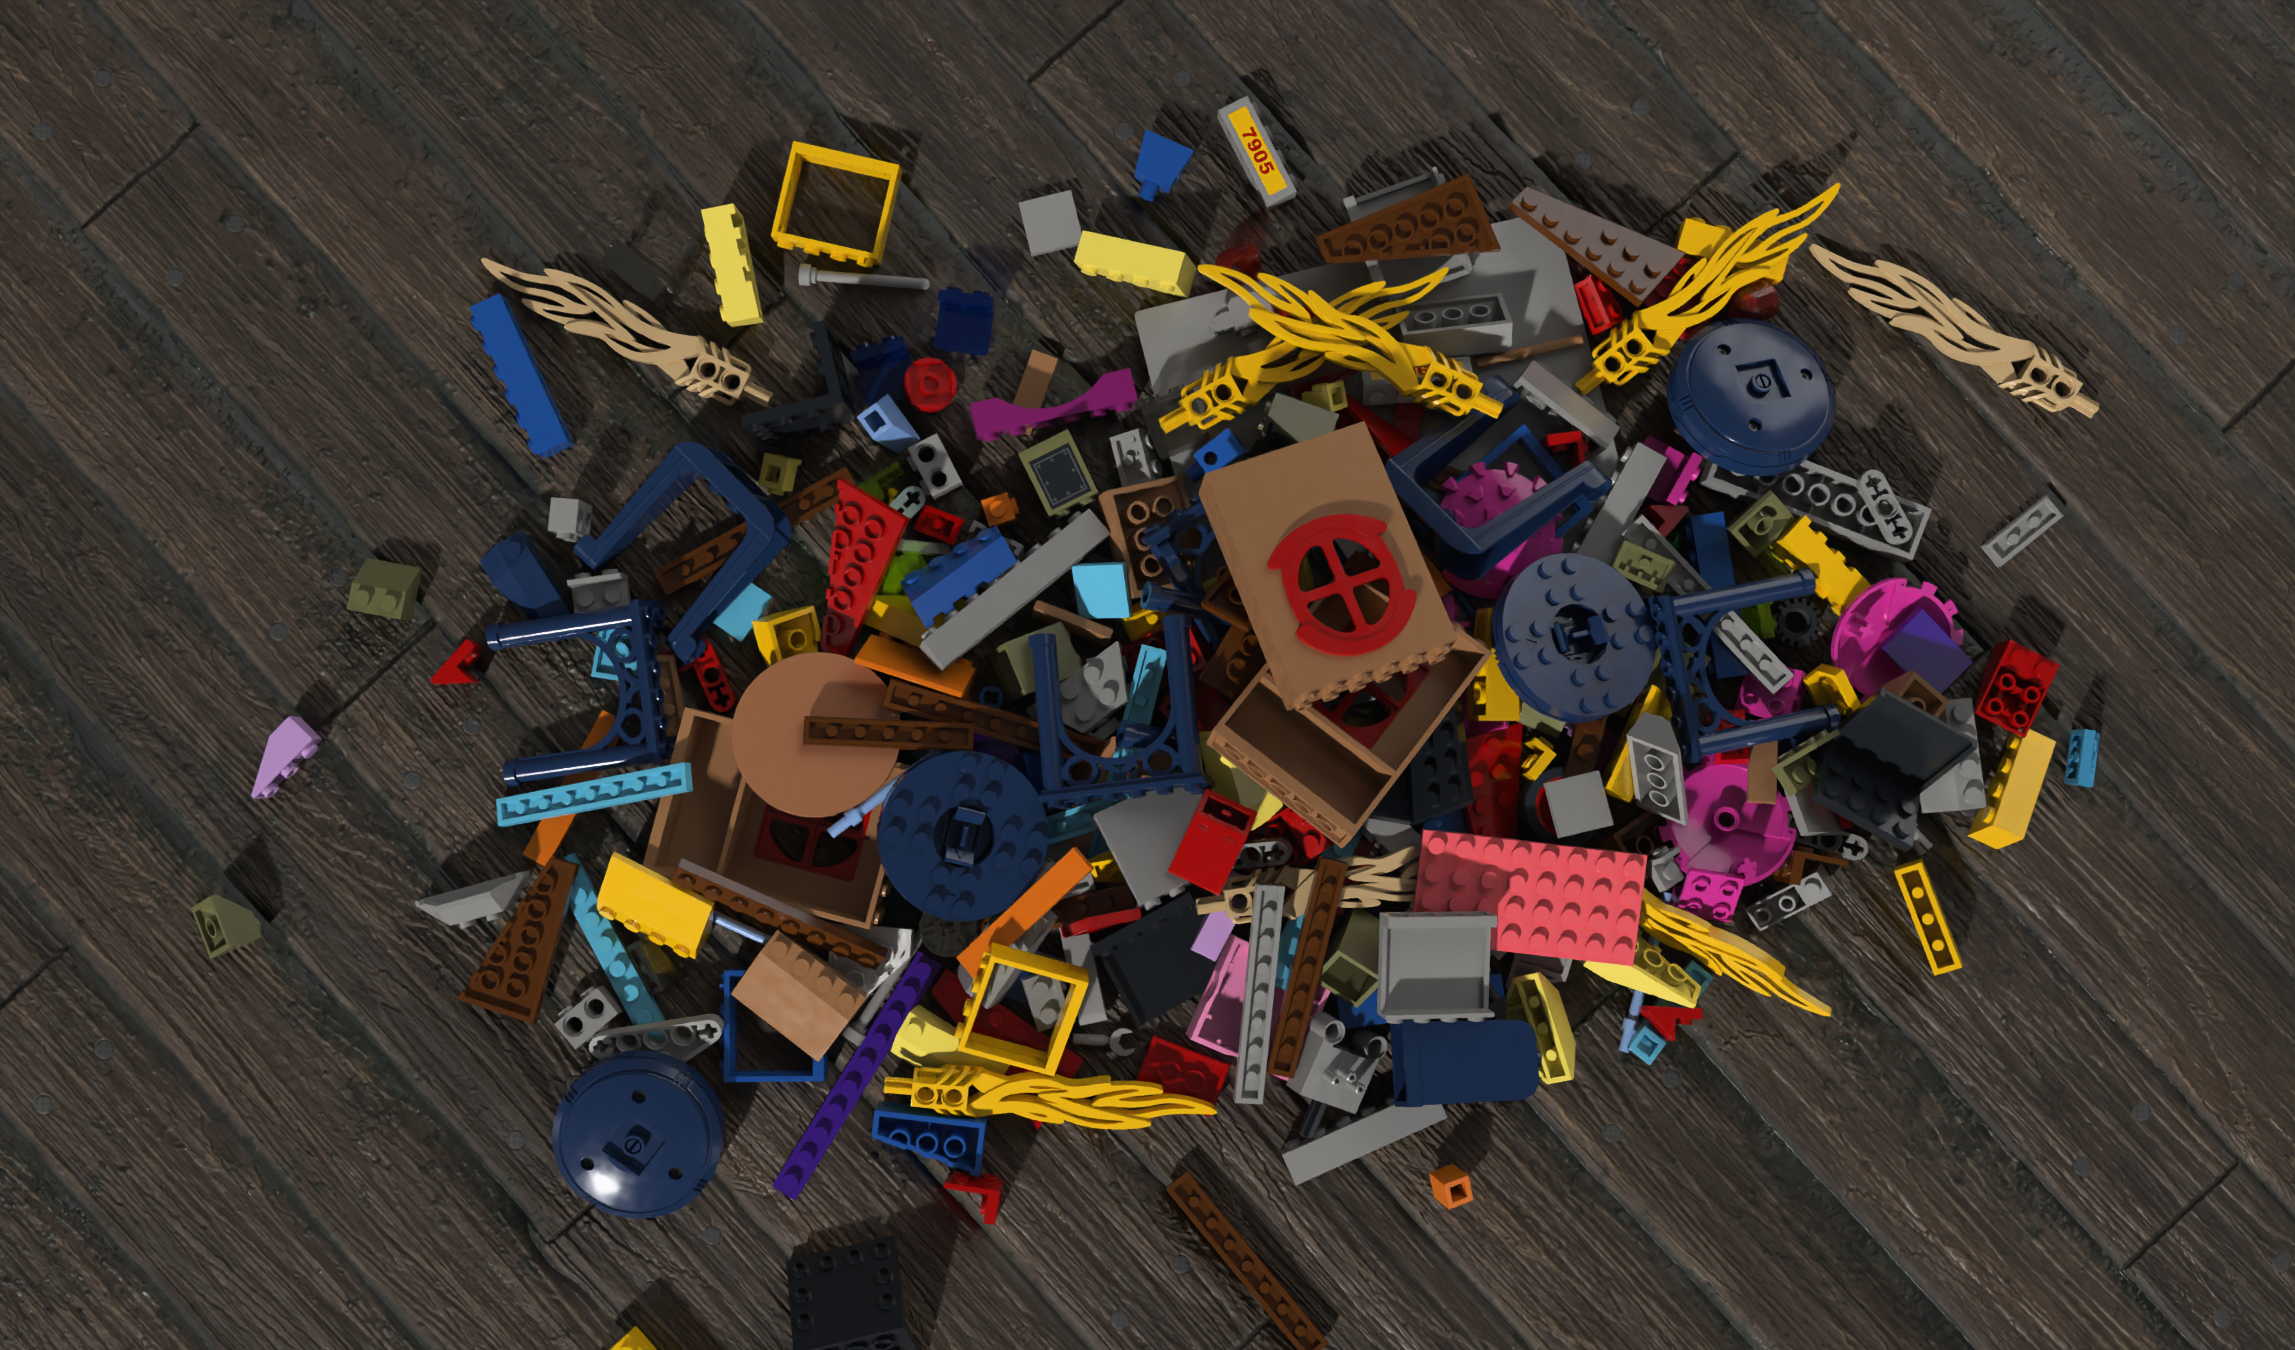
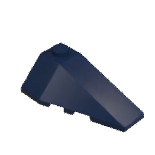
[480,531,573,642]

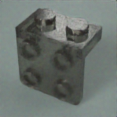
[1140,384,1210,459]

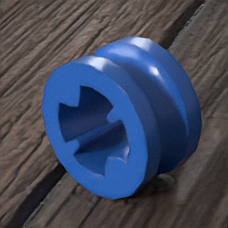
[979,686,1004,709]

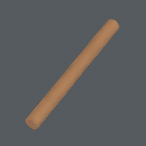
[1474,334,1583,369]

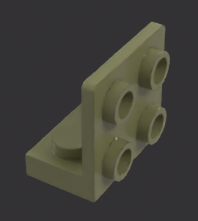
[1609,540,1676,596]
[1771,729,1840,797]

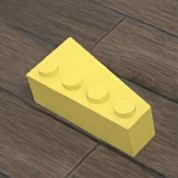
[701,203,764,328]
[1074,230,1197,299]

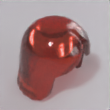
[1215,240,1262,285]
[1728,277,1780,320]

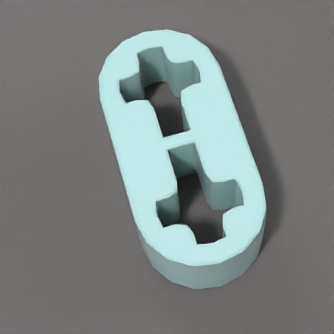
[889,486,926,519]

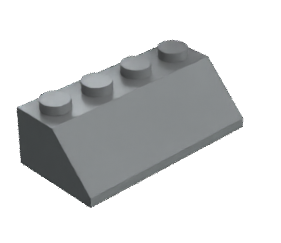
[1394,292,1513,358]
[1511,360,1620,457]
[1919,698,1987,813]
[1627,712,1689,826]
[955,905,1058,1009]

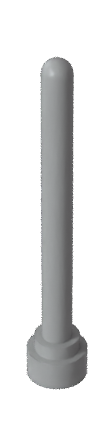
[799,263,930,290]
[842,928,927,1046]

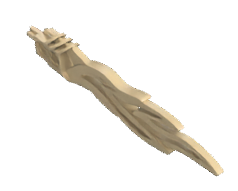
[1809,244,2100,418]
[481,258,775,408]
[1195,845,1420,924]

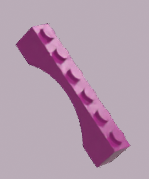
[969,368,1138,442]

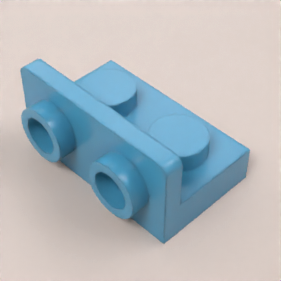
[2064,729,2100,787]

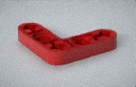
[659,638,736,713]

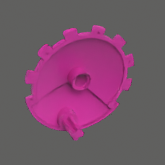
[1430,462,1563,599]
[1831,577,1963,704]
[1658,755,1797,886]

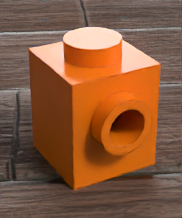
[981,492,1020,528]
[1429,1163,1473,1209]

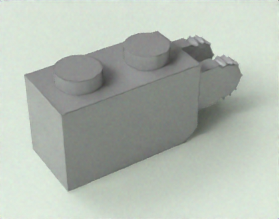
[1210,287,1284,338]

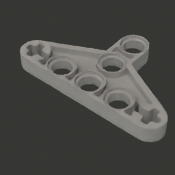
[589,1014,724,1062]

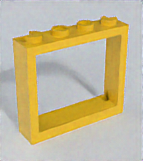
[771,141,902,268]
[954,942,1089,1076]

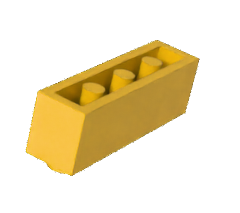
[1673,217,1790,286]
[1894,858,1962,976]

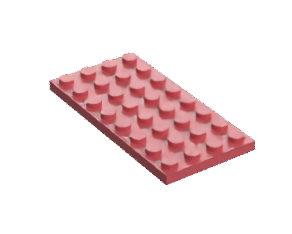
[1412,828,1647,966]

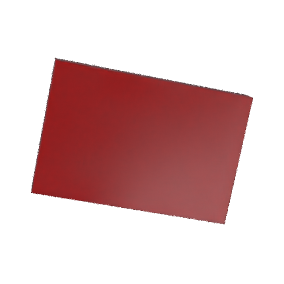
[1061,908,1141,938]
[1135,1034,1230,1117]

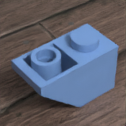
[857,394,920,454]

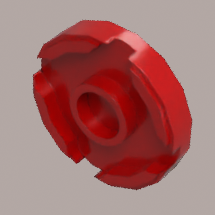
[902,357,957,412]

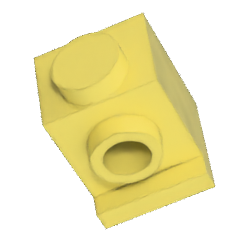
[1302,380,1348,412]
[758,452,802,496]

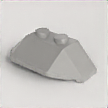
[415,870,531,929]

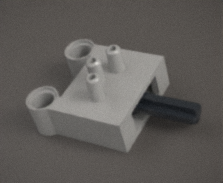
[1286,1011,1388,1139]

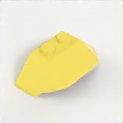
[1505,971,1576,1084]

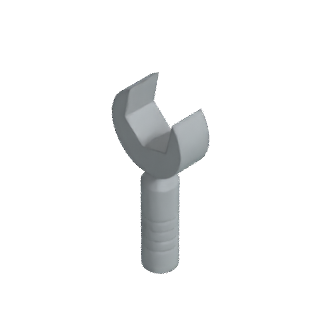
[1073,1027,1135,1056]

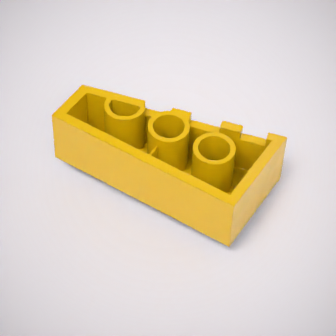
[1769,515,1871,616]
[1967,729,2056,849]

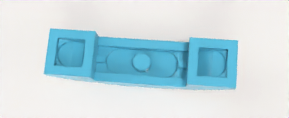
[1627,960,1714,1065]

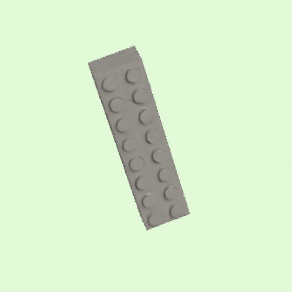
[1698,460,1932,563]

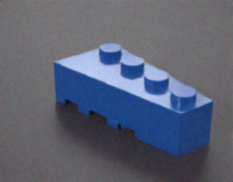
[900,526,1017,629]
[872,1101,988,1177]

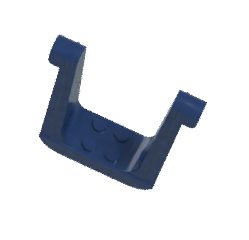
[1385,375,1612,580]
[574,441,792,665]

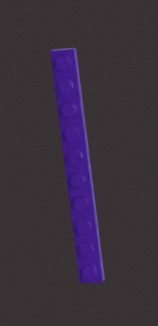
[772,950,943,1201]

